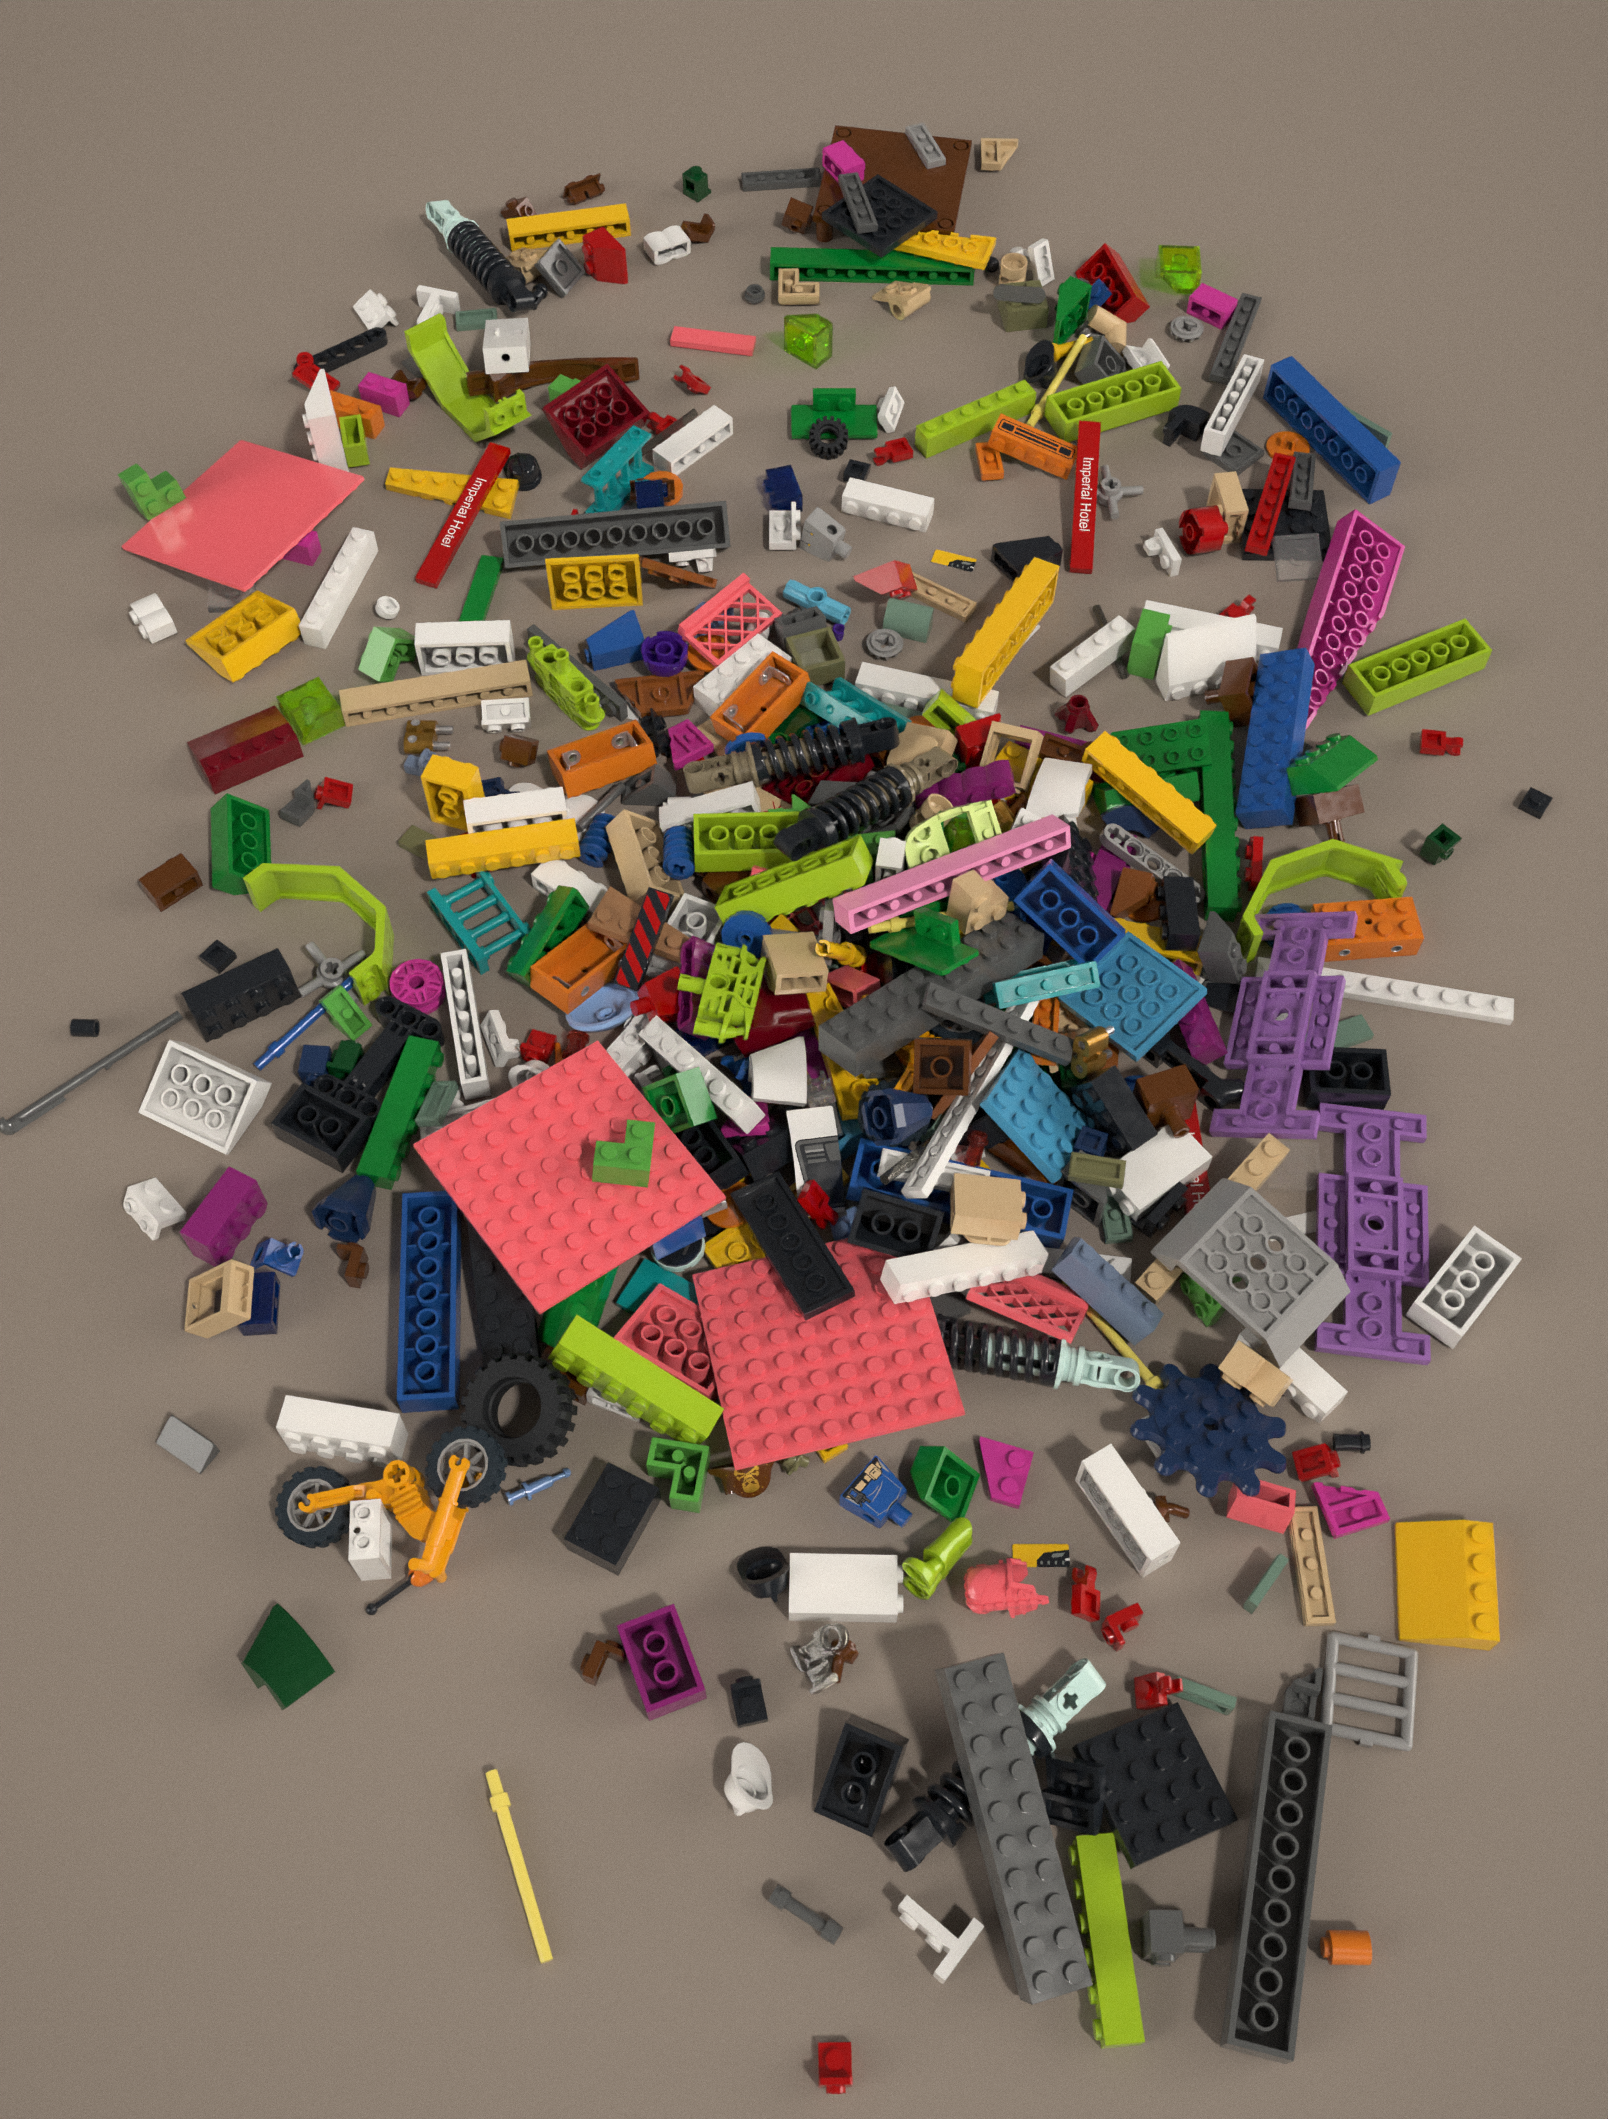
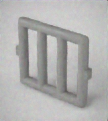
[1320,1631,1418,1751]

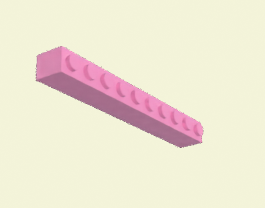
[833,814,1071,934]

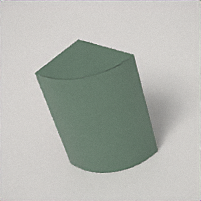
[883,598,934,643]

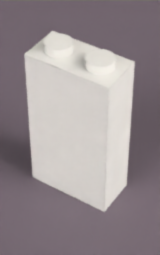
[1106,1125,1212,1222]
[789,1553,903,1623]

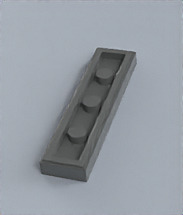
[741,168,822,192]
[838,172,878,234]
[1288,451,1316,511]

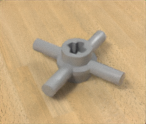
[1097,465,1143,519]
[297,942,367,1003]

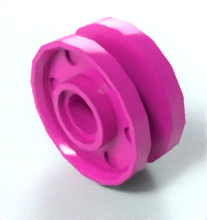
[389,959,446,1015]

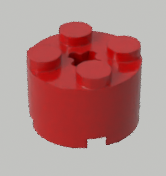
[1179,505,1228,554]

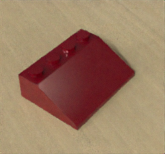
[542,364,650,470]
[187,705,304,795]
[762,753,875,806]
[733,958,816,1058]

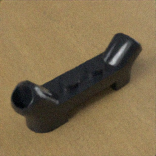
[1142,1031,1245,1111]

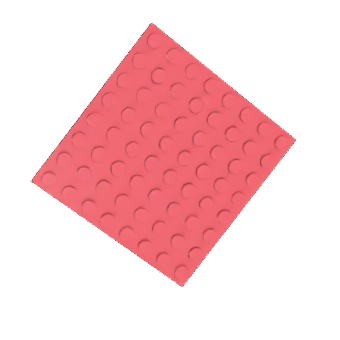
[122,440,365,592]
[413,1041,726,1315]
[692,1238,965,1471]

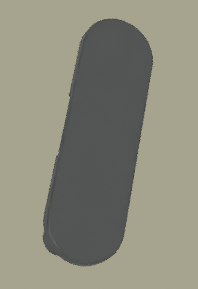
[993,284,1046,304]

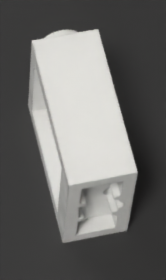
[348,1499,392,1581]

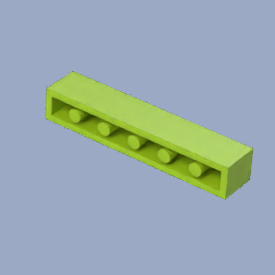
[915,379,1037,459]
[1068,1833,1145,2049]

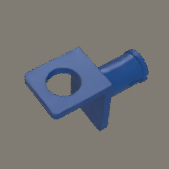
[250,1238,304,1277]

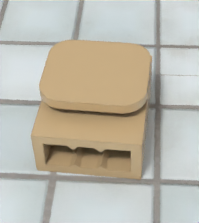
[887,722,958,765]
[761,932,828,995]
[950,1173,1027,1246]

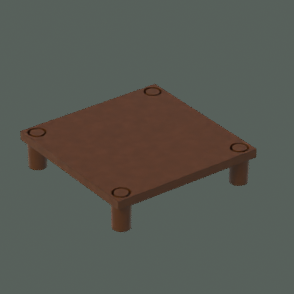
[813,125,972,242]

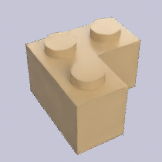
[946,870,1009,935]
[1218,1340,1293,1407]

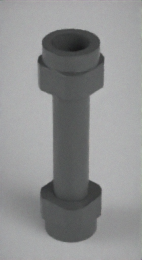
[768,1884,844,1945]

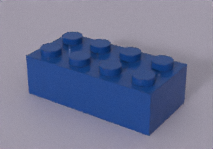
[1013,859,1126,964]

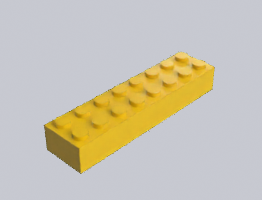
[951,557,1060,709]

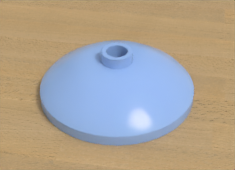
[566,983,639,1032]

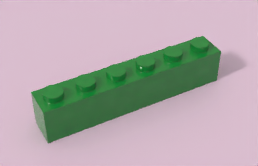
[356,1035,444,1190]

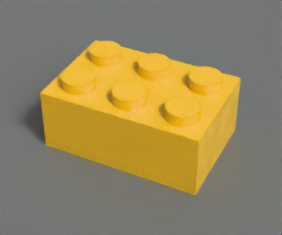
[421,754,485,832]

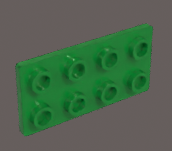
[791,388,878,439]
[1110,718,1212,773]
[869,906,979,976]

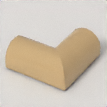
[778,268,820,305]
[1088,305,1127,357]

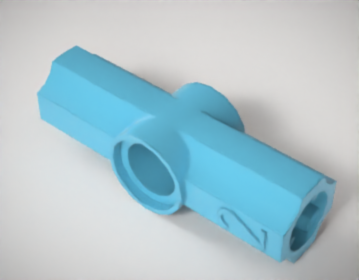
[783,579,851,625]

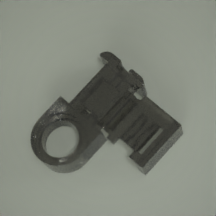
[790,1623,849,1694]

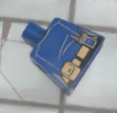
[839,1455,913,1528]

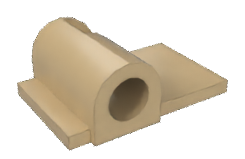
[506,247,546,285]
[872,281,931,320]

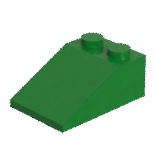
[1053,276,1092,345]

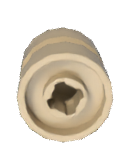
[998,253,1028,285]
[909,794,953,829]

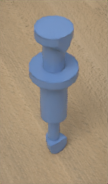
[505,1468,571,1506]

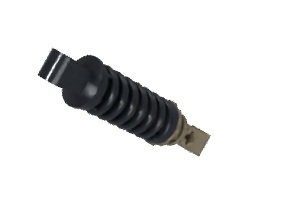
[683,717,900,794]
[774,746,958,861]

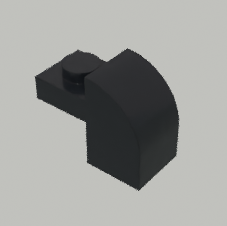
[1163,405,1210,447]

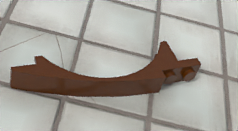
[466,357,640,402]

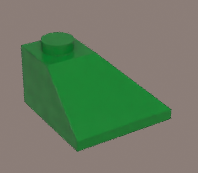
[910,1446,981,1523]

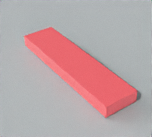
[670,326,756,356]

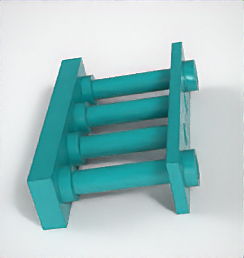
[581,425,654,514]
[800,677,912,734]
[427,871,531,975]
[983,959,1101,1009]

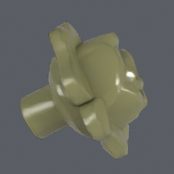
[779,1454,809,1475]

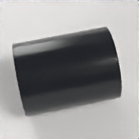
[70,1019,100,1037]

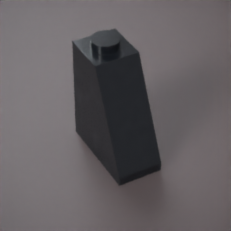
[991,536,1063,583]

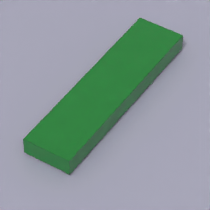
[459,555,504,622]

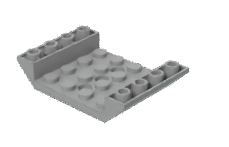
[1150,1178,1350,1369]

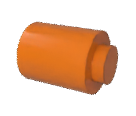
[1320,1930,1372,1965]

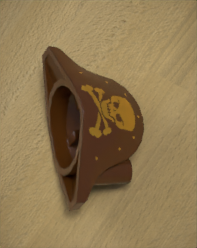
[707,1461,775,1498]

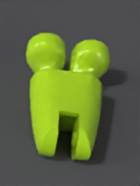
[902,1517,972,1600]

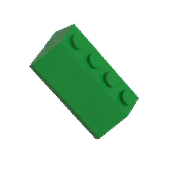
[1286,733,1378,796]
[1091,769,1201,815]
[211,793,271,895]
[506,885,590,991]
[538,1266,619,1348]

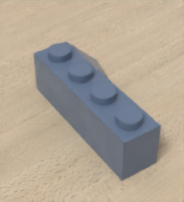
[1052,1237,1164,1346]

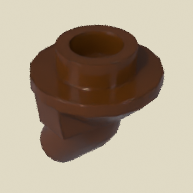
[1153,1495,1190,1523]
[828,1637,859,1683]

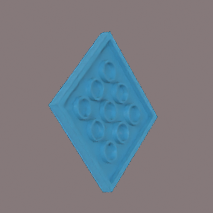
[1058,931,1207,1062]
[979,1048,1089,1184]

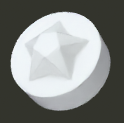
[375,596,400,619]

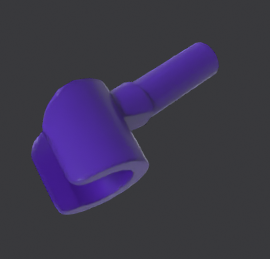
[832,623,845,641]

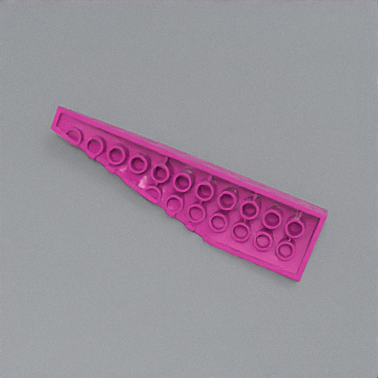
[1297,509,1405,729]

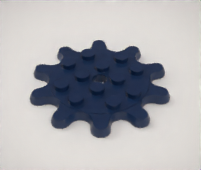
[1130,1363,1287,1498]

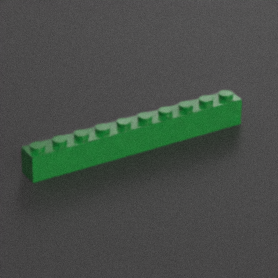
[770,247,975,286]
[1198,710,1242,922]

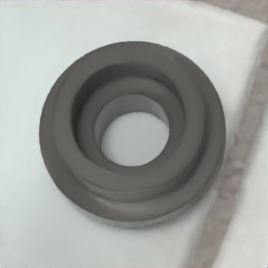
[745,284,765,304]

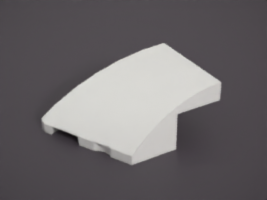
[1026,758,1092,818]
[748,1037,807,1107]

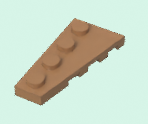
[588,886,690,964]

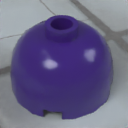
[641,631,688,677]

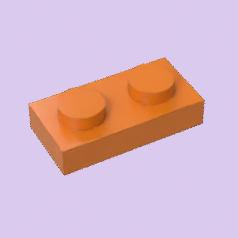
[975,442,1004,481]

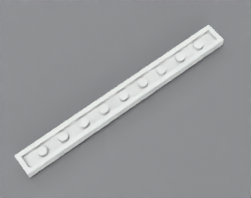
[1255,957,1514,1025]
[901,1001,1039,1199]

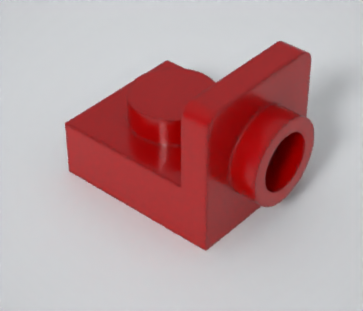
[314,777,353,810]
[519,1029,558,1064]
[1292,1443,1341,1482]
[1101,1602,1144,1652]
[818,2042,853,2094]

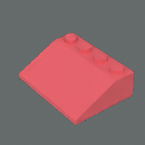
[614,1283,719,1402]

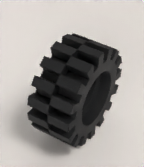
[809,416,848,460]

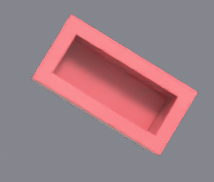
[827,965,881,1008]
[1226,1480,1296,1534]

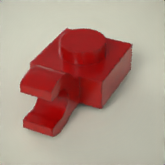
[673,365,711,395]
[647,412,686,439]
[873,437,914,466]
[1219,594,1256,618]
[1419,729,1463,756]
[797,1179,839,1229]
[1071,1565,1100,1622]
[1134,1672,1183,1710]

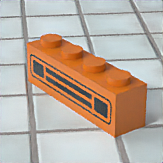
[987,414,1077,480]

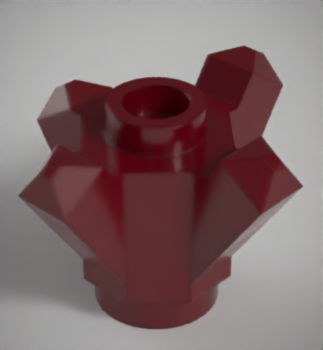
[1054,695,1099,734]

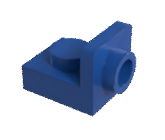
[1089,278,1112,309]

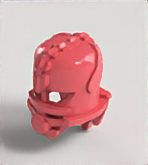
[964,1558,1049,1618]

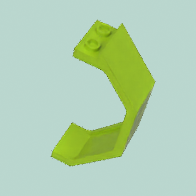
[404,313,532,442]
[1235,839,1408,963]
[243,863,394,1006]

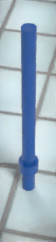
[253,976,354,1071]

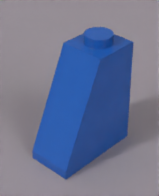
[584,610,645,671]

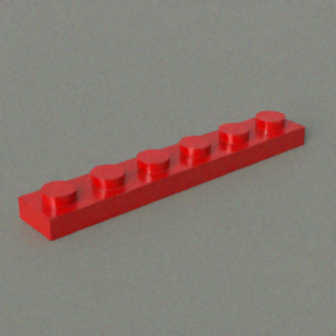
[1245,452,1296,556]

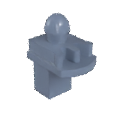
[404,748,436,777]

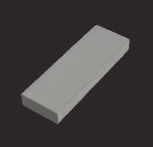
[905,123,946,169]

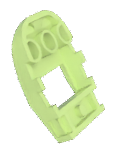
[905,800,1002,869]

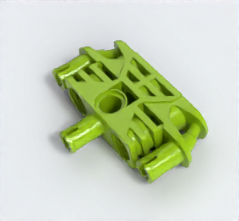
[527,636,605,731]
[677,942,767,1044]

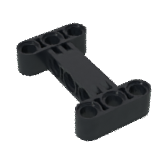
[314,996,445,1128]

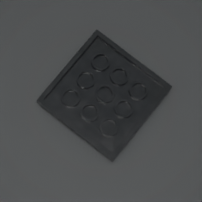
[822,174,938,258]
[1240,489,1331,562]
[1072,1702,1238,1869]

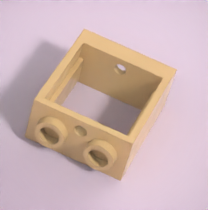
[1206,471,1249,544]
[980,721,1044,795]
[184,1259,254,1339]

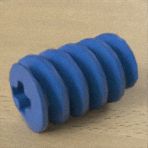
[579,813,615,868]
[663,826,695,880]

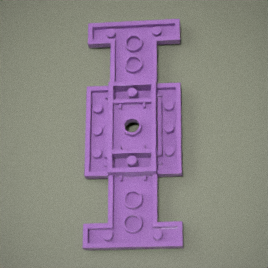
[1209,911,1358,1140]
[1315,1103,1431,1365]

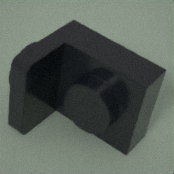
[730,1676,768,1728]

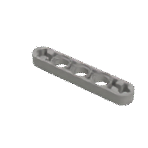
[1099,823,1205,905]

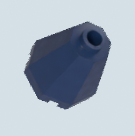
[861,1088,933,1146]
[312,1175,377,1243]

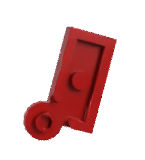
[292,352,341,392]
[1244,836,1263,892]

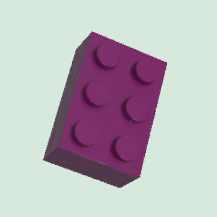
[180,1166,268,1267]
[617,1604,707,1721]

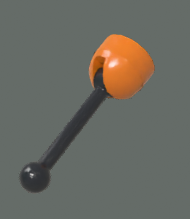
[366,1569,434,1615]

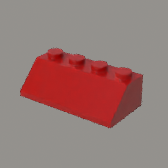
[1075,243,1150,323]

